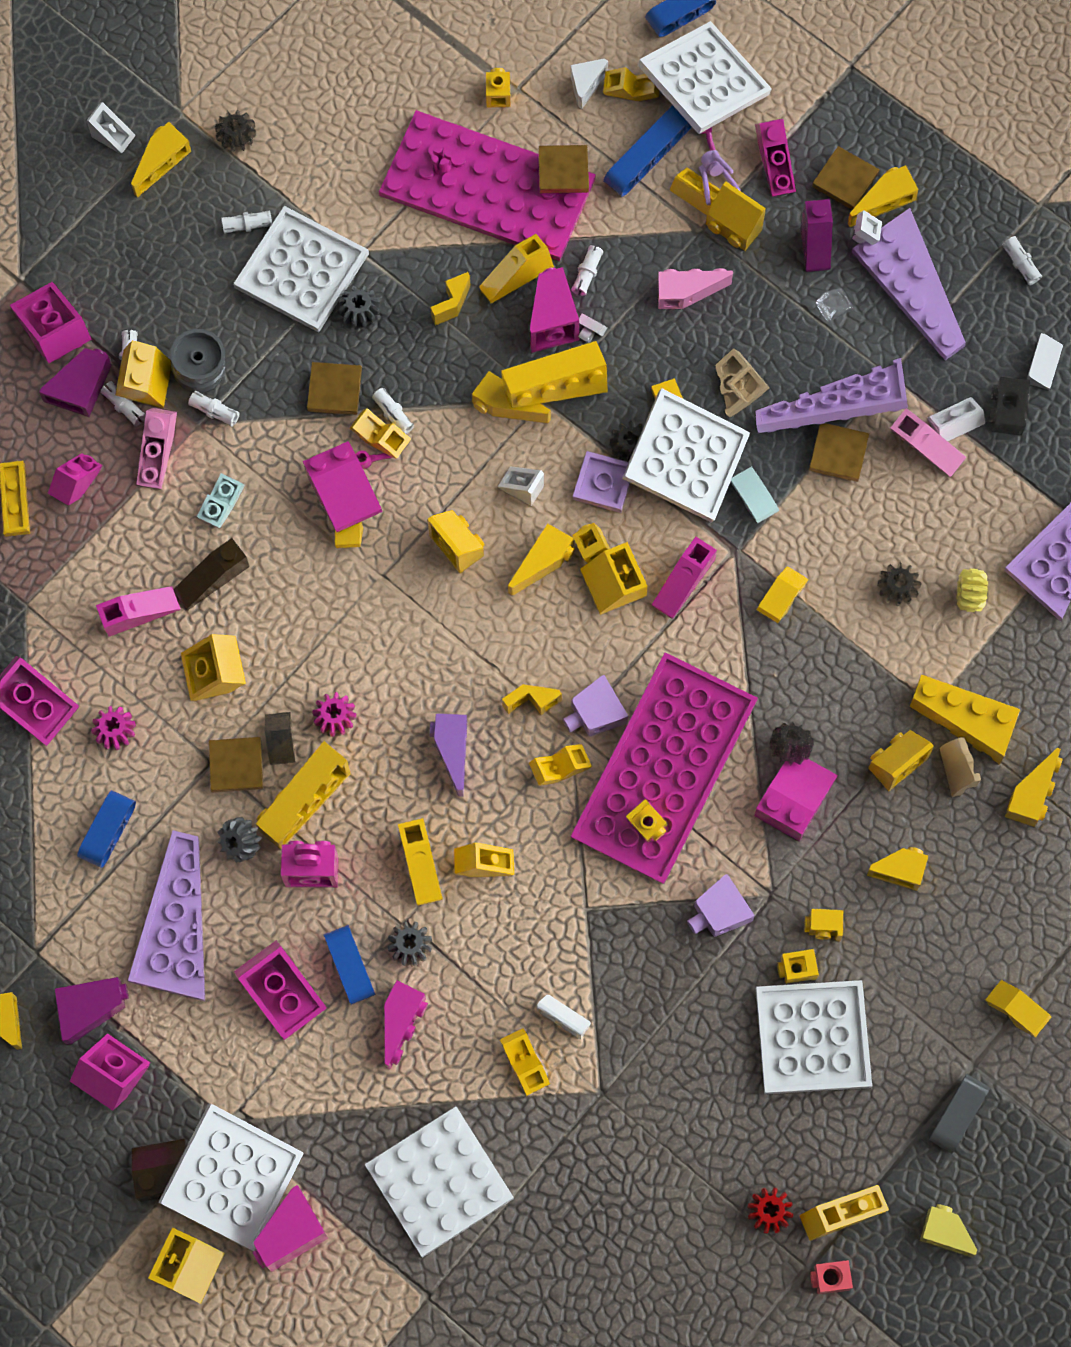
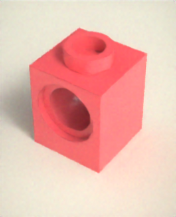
[810,1260,853,1294]

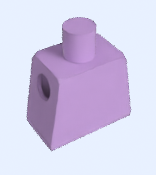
[563,675,628,736]
[687,874,755,937]

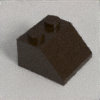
[132,1138,187,1202]

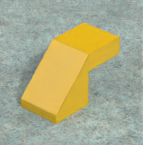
[603,67,660,102]
[431,272,471,326]
[349,408,411,459]
[757,566,809,623]
[502,684,562,715]
[529,744,592,786]
[985,980,1051,1037]
[500,1028,550,1096]

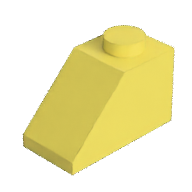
[920,1204,977,1258]

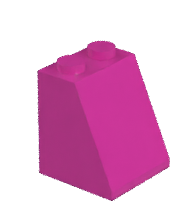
[530,267,579,353]
[252,1185,328,1272]

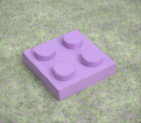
[573,451,630,513]

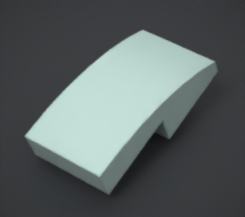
[731,467,779,523]
[197,473,245,528]

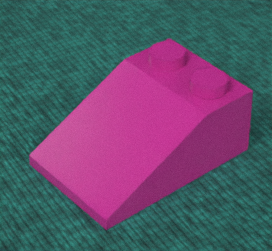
[10,282,92,364]
[302,441,383,533]
[0,656,80,746]
[754,750,838,842]
[234,940,327,1040]

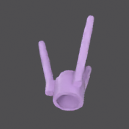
[698,150,740,205]

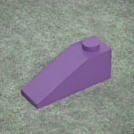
[430,714,467,797]

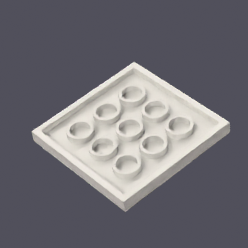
[638,21,772,134]
[234,206,369,332]
[622,389,750,522]
[756,980,872,1094]
[158,1104,303,1251]
[365,1107,514,1258]

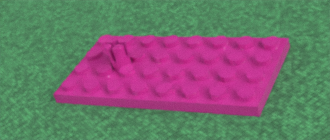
[379,110,596,261]
[570,652,758,884]

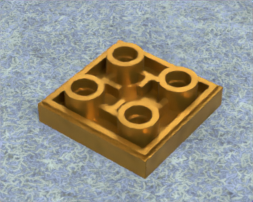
[538,145,589,193]
[812,146,880,210]
[307,362,362,415]
[809,423,870,482]
[209,737,264,793]

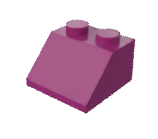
[70,1034,150,1111]

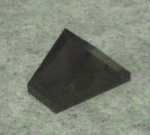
[265,712,296,765]

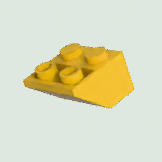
[580,542,648,615]
[148,1227,225,1304]

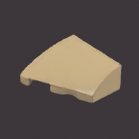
[715,348,769,417]
[940,737,981,797]

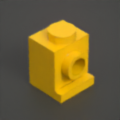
[486,68,511,108]
[572,522,610,563]
[626,799,667,842]
[804,909,843,941]
[777,949,819,984]

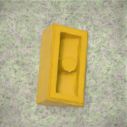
[670,167,720,215]

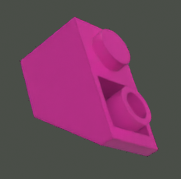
[48,453,102,506]

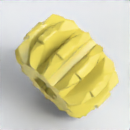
[956,568,988,612]

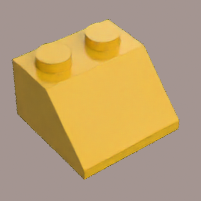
[706,181,766,251]
[115,340,171,409]
[427,510,485,573]
[181,634,246,701]
[868,730,934,791]

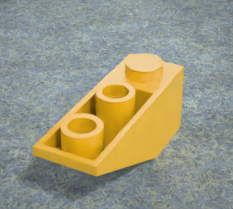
[479,234,554,303]
[1005,748,1062,827]
[398,818,443,906]

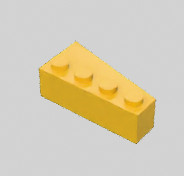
[501,341,608,408]
[910,674,1020,764]
[256,741,351,850]

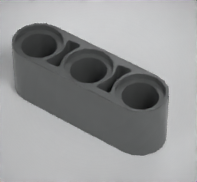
[929,1074,990,1154]

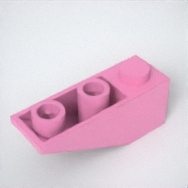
[658,268,733,309]
[136,408,177,489]
[890,408,966,477]

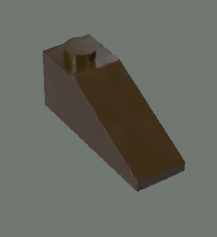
[173,538,250,610]

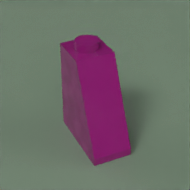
[800,199,833,272]
[39,348,112,417]
[55,977,129,1045]

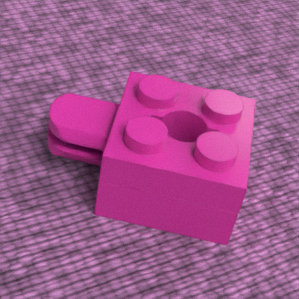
[281,841,339,888]

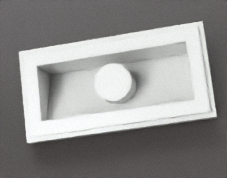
[1026,333,1063,390]
[927,397,985,441]
[537,995,591,1039]

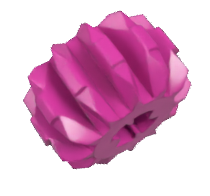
[312,692,357,737]
[91,706,136,750]

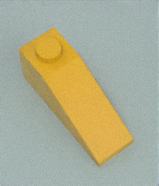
[131,122,191,198]
[848,165,919,227]
[472,371,551,423]
[508,523,575,596]
[799,1185,889,1241]

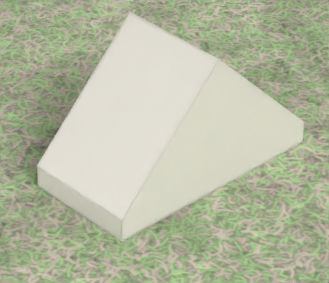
[571,59,608,109]
[87,102,136,154]
[498,466,544,506]

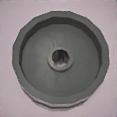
[171,329,226,393]

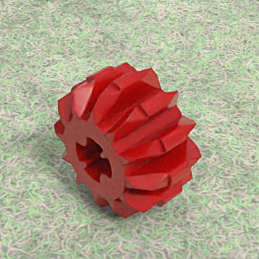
[747,1187,793,1234]

